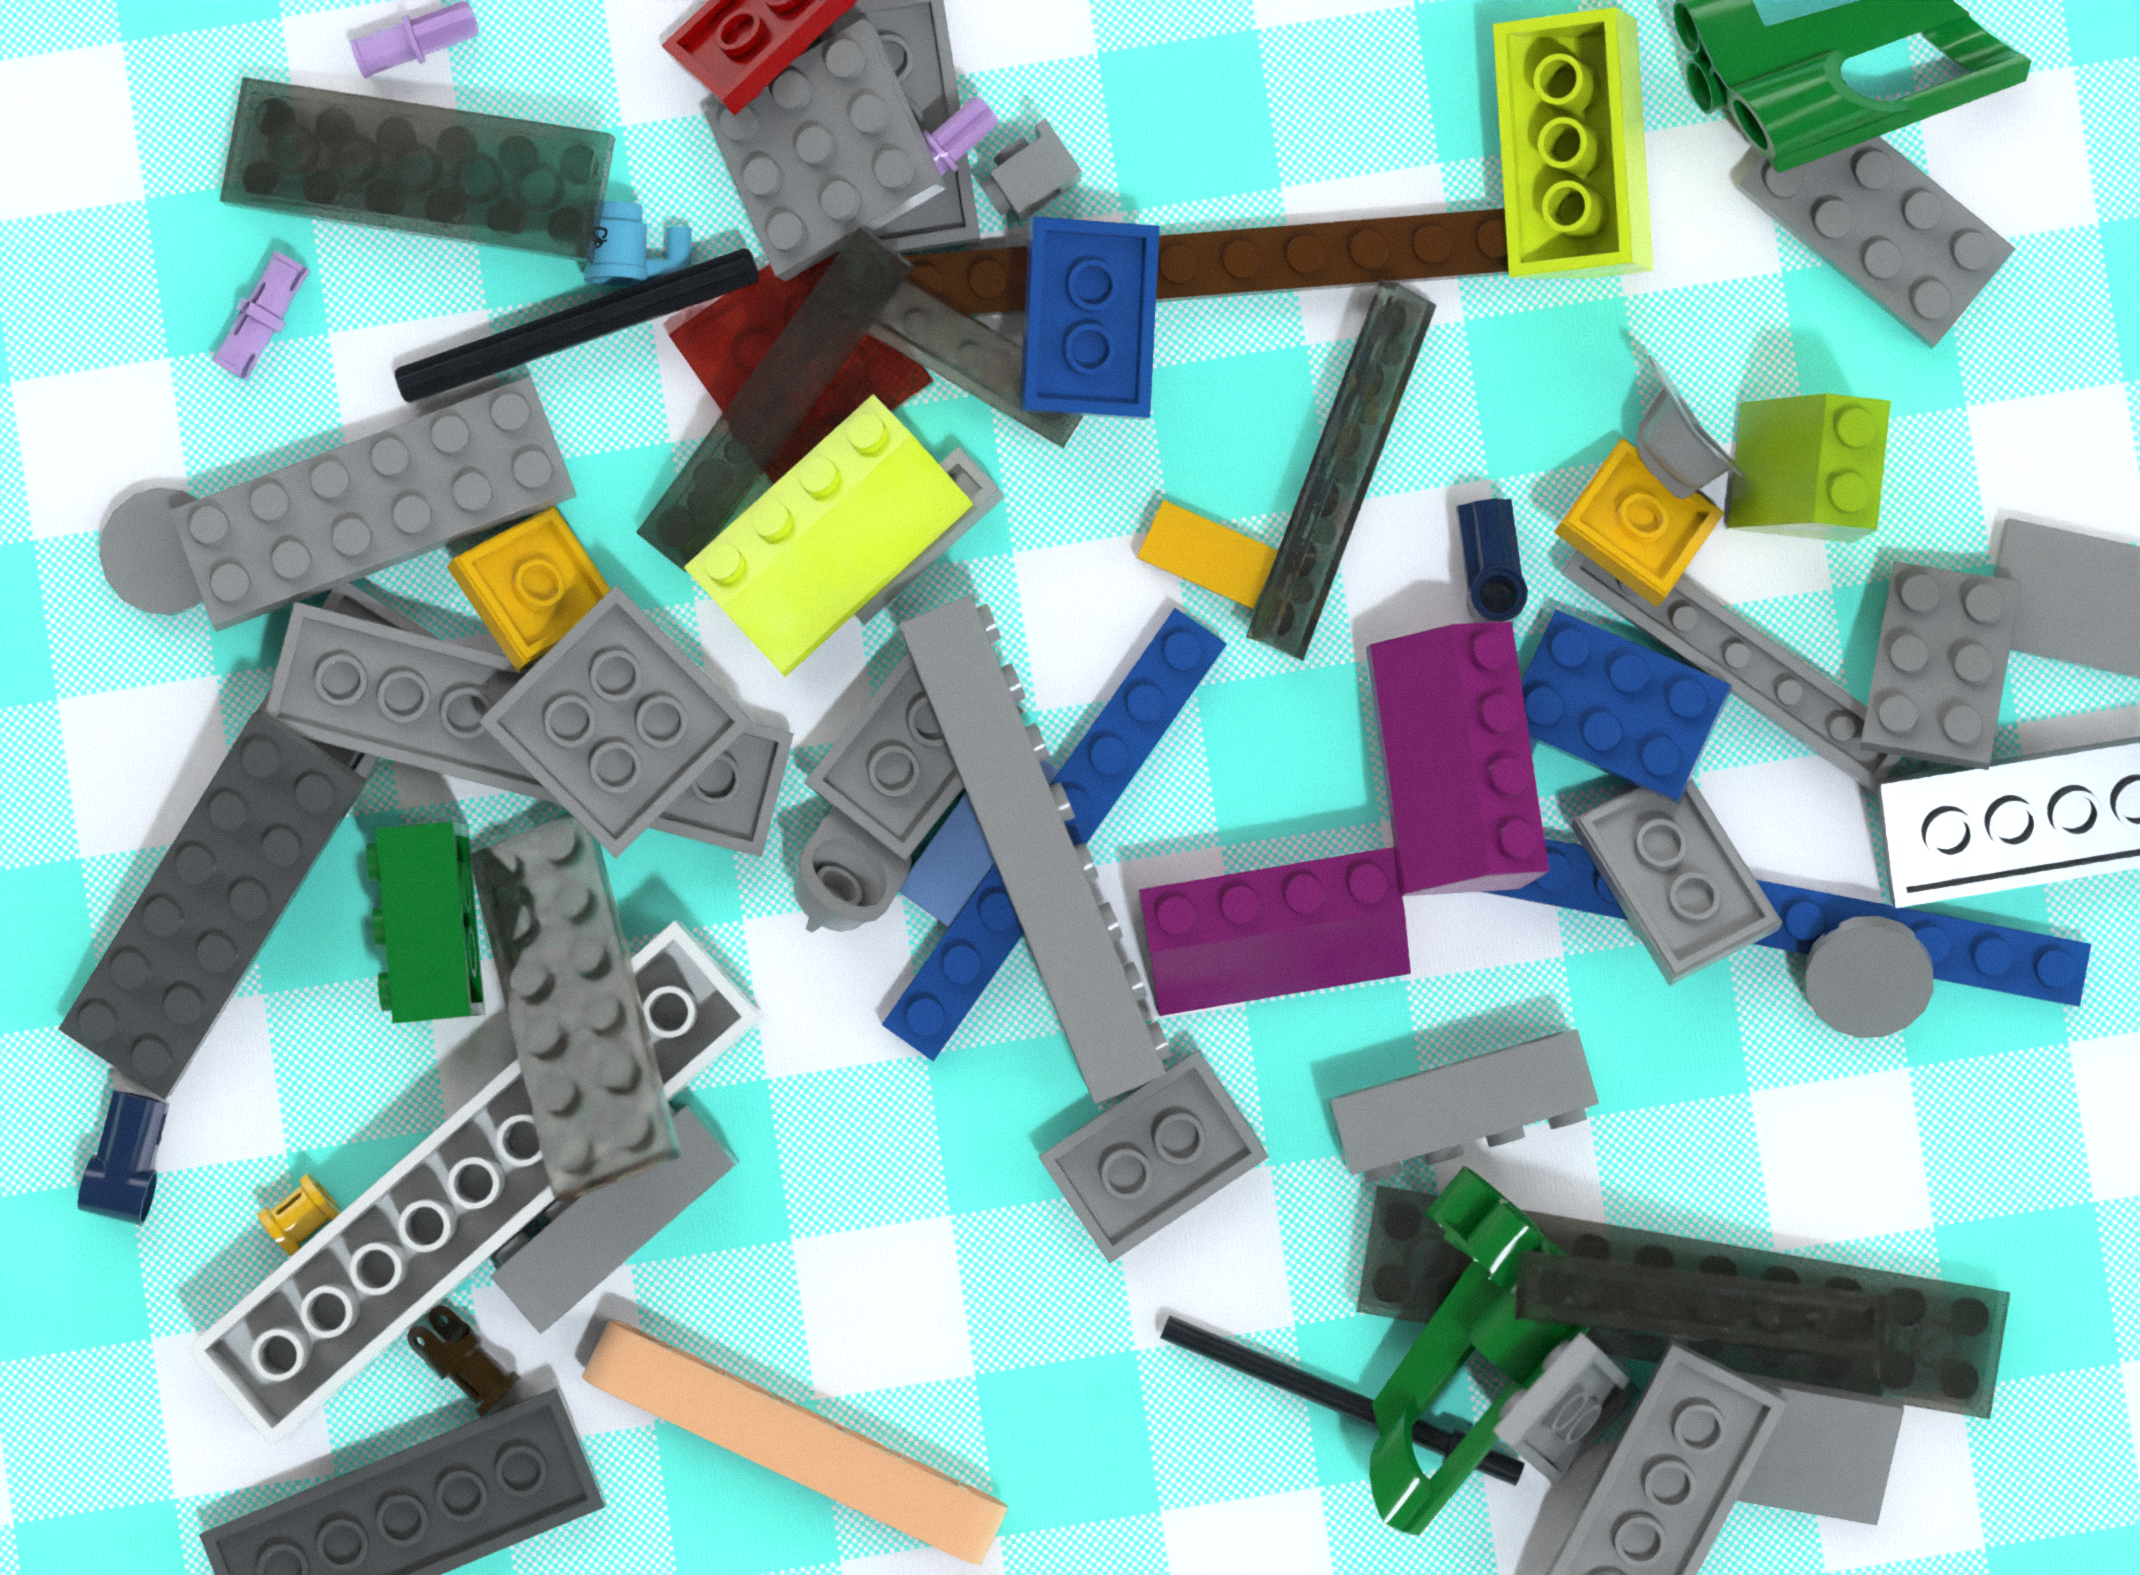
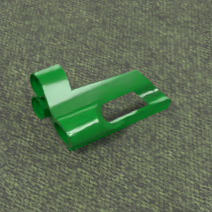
[1673,0,2032,173]
[1369,1165,1599,1536]

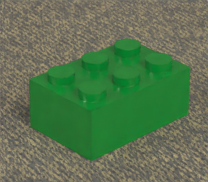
[366,822,486,1024]

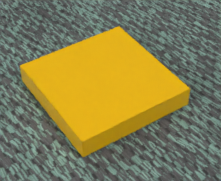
[1554,438,1725,608]
[447,506,611,672]

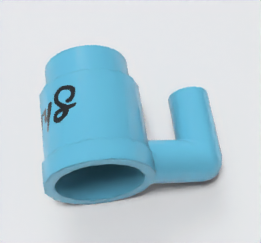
[584,201,692,287]

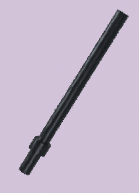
[1160,1315,1525,1486]

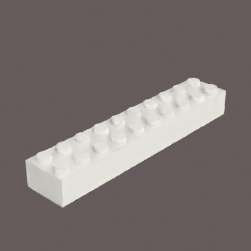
[186,921,764,1447]

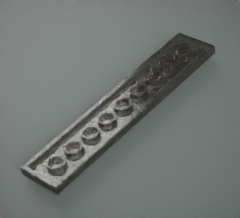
[1355,1184,2011,1419]

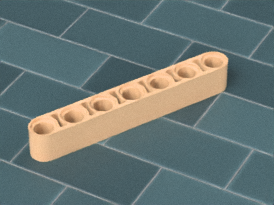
[582,1319,1009,1566]

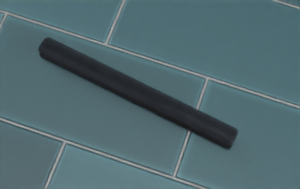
[395,248,759,403]

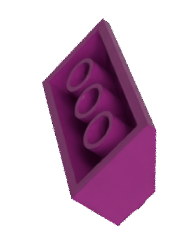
[1366,621,1549,896]
[1138,847,1411,1016]

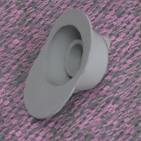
[1637,354,1746,499]
[794,809,912,933]

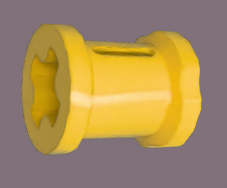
[257,1173,342,1256]

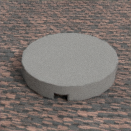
[99,488,204,616]
[1805,916,1934,1038]

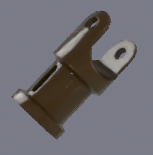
[407,1305,521,1417]

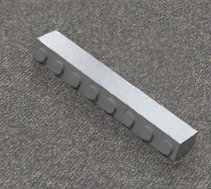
[899,595,1172,1104]

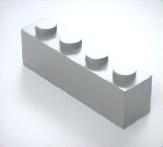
[1327,1029,1599,1183]
[490,1104,739,1334]

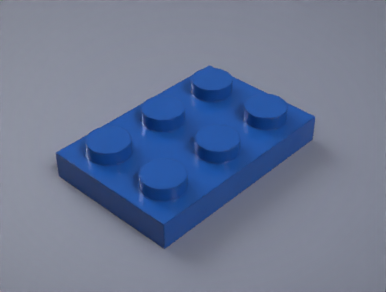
[1019,216,1160,420]
[1521,609,1732,804]

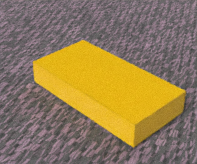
[1137,500,1279,610]

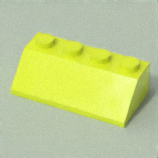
[1493,7,1654,279]
[684,394,974,677]

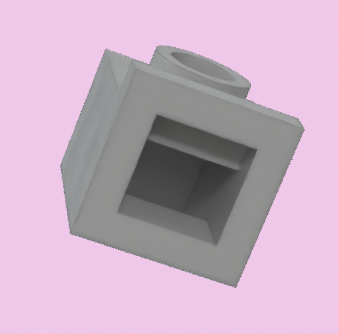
[980,118,1082,223]

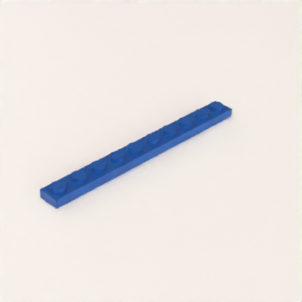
[1482,839,2092,1007]

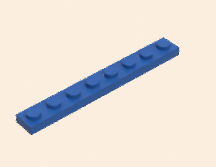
[881,608,1227,1062]

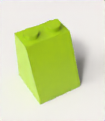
[1727,393,1891,543]

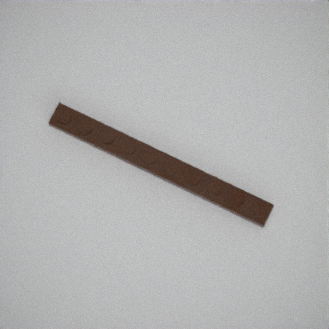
[891,208,1509,323]

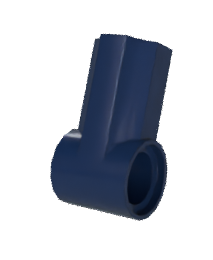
[1456,498,1528,624]
[77,1090,170,1226]

